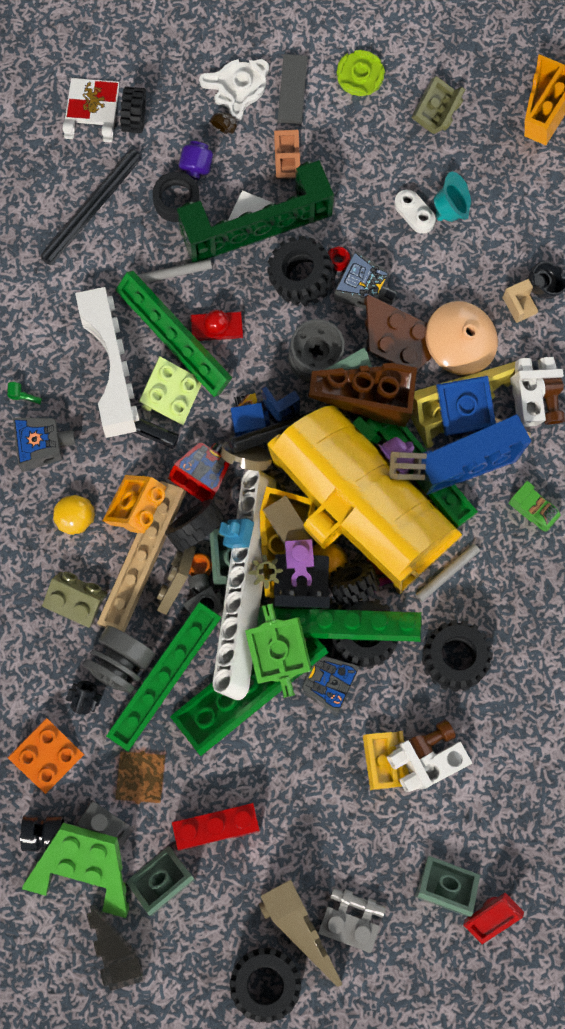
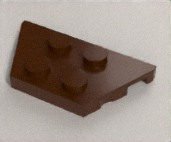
[364,295,432,370]

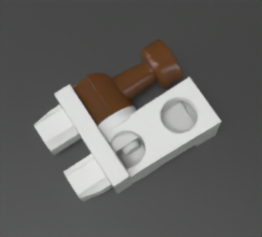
[510,357,565,427]
[387,719,473,792]

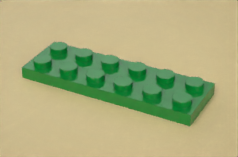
[170,638,328,756]

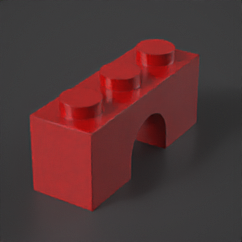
[172,803,260,851]

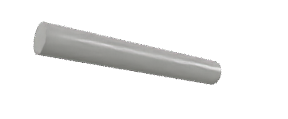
[138,259,212,283]
[415,544,480,602]

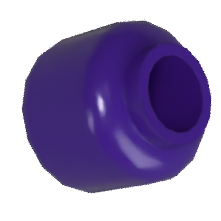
[179,141,213,180]

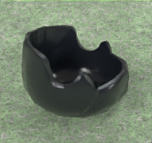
[528,261,565,299]

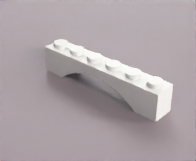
[75,287,139,438]

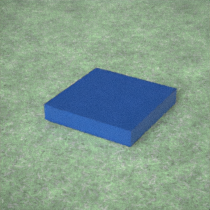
[436,376,496,436]

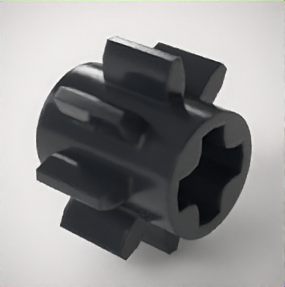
[66,680,102,715]

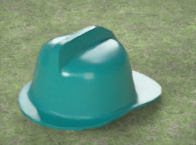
[433,171,471,222]

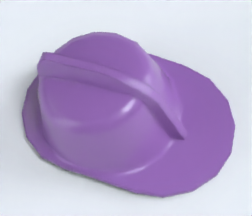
[374,437,415,474]

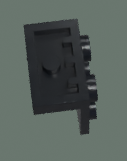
[274,554,330,610]

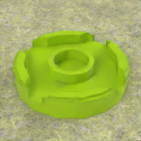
[336,50,385,96]

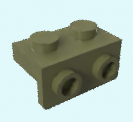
[411,76,465,134]
[42,572,108,628]

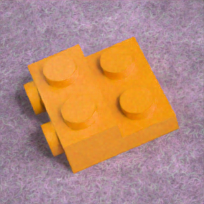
[102,475,167,534]

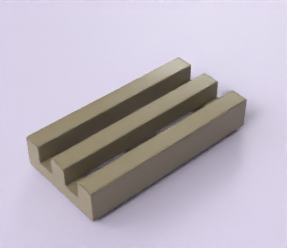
[389,452,427,480]

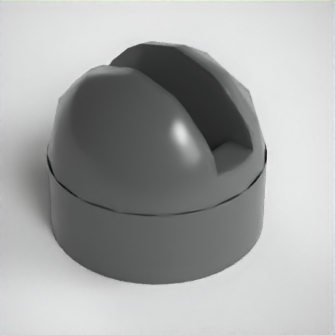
[188,574,210,595]

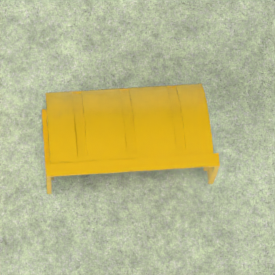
[267,406,462,594]

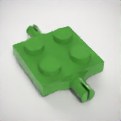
[245,604,312,698]

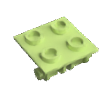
[139,356,202,425]

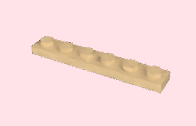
[97,481,186,632]

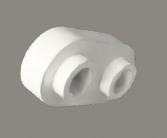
[394,190,436,233]

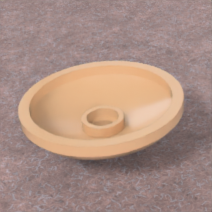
[425,301,498,376]

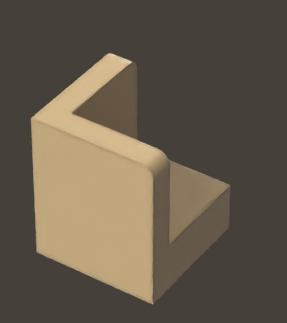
[503,279,538,323]

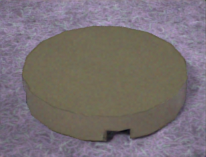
[221,442,272,471]

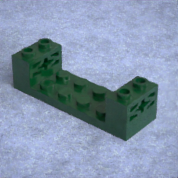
[177,160,334,263]

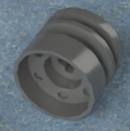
[288,319,345,383]
[83,625,155,694]

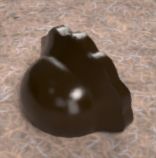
[209,112,237,134]

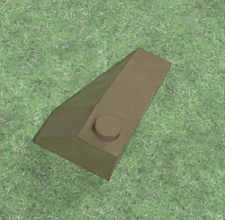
[258,880,343,987]

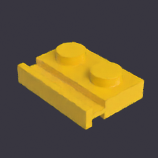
[363,731,409,790]

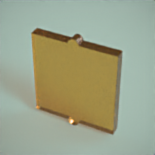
[115,751,165,804]

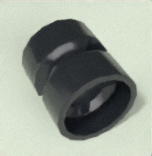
[20,815,64,852]

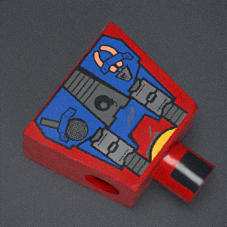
[167,443,230,502]

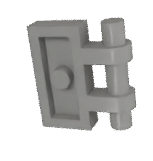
[318,888,386,953]

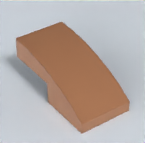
[274,130,300,179]

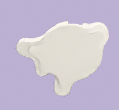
[199,59,269,121]

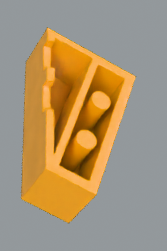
[524,54,565,146]

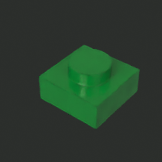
[352,416,382,446]

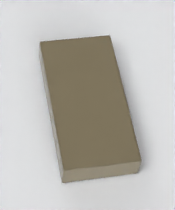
[262,496,314,546]

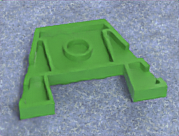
[22,823,130,918]

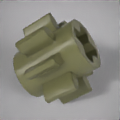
[248,555,283,589]

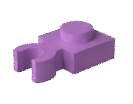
[285,539,314,588]

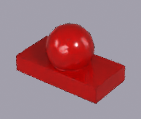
[191,309,243,341]
[463,892,524,944]

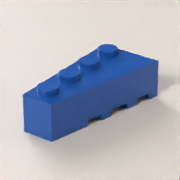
[413,414,531,495]

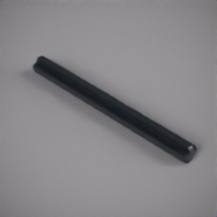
[41,149,141,265]

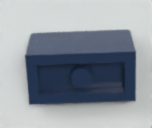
[261,386,300,424]

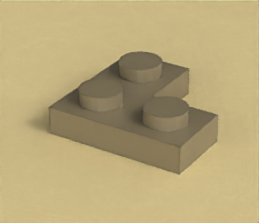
[156,546,196,615]

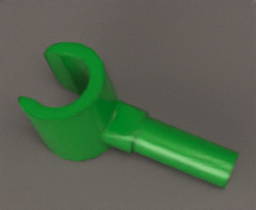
[7,382,42,404]

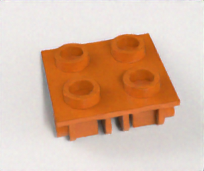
[7,718,84,794]

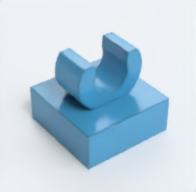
[219,519,254,548]

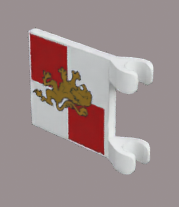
[63,78,120,142]

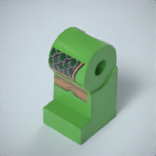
[508,481,561,532]

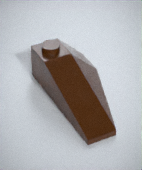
[308,363,417,427]

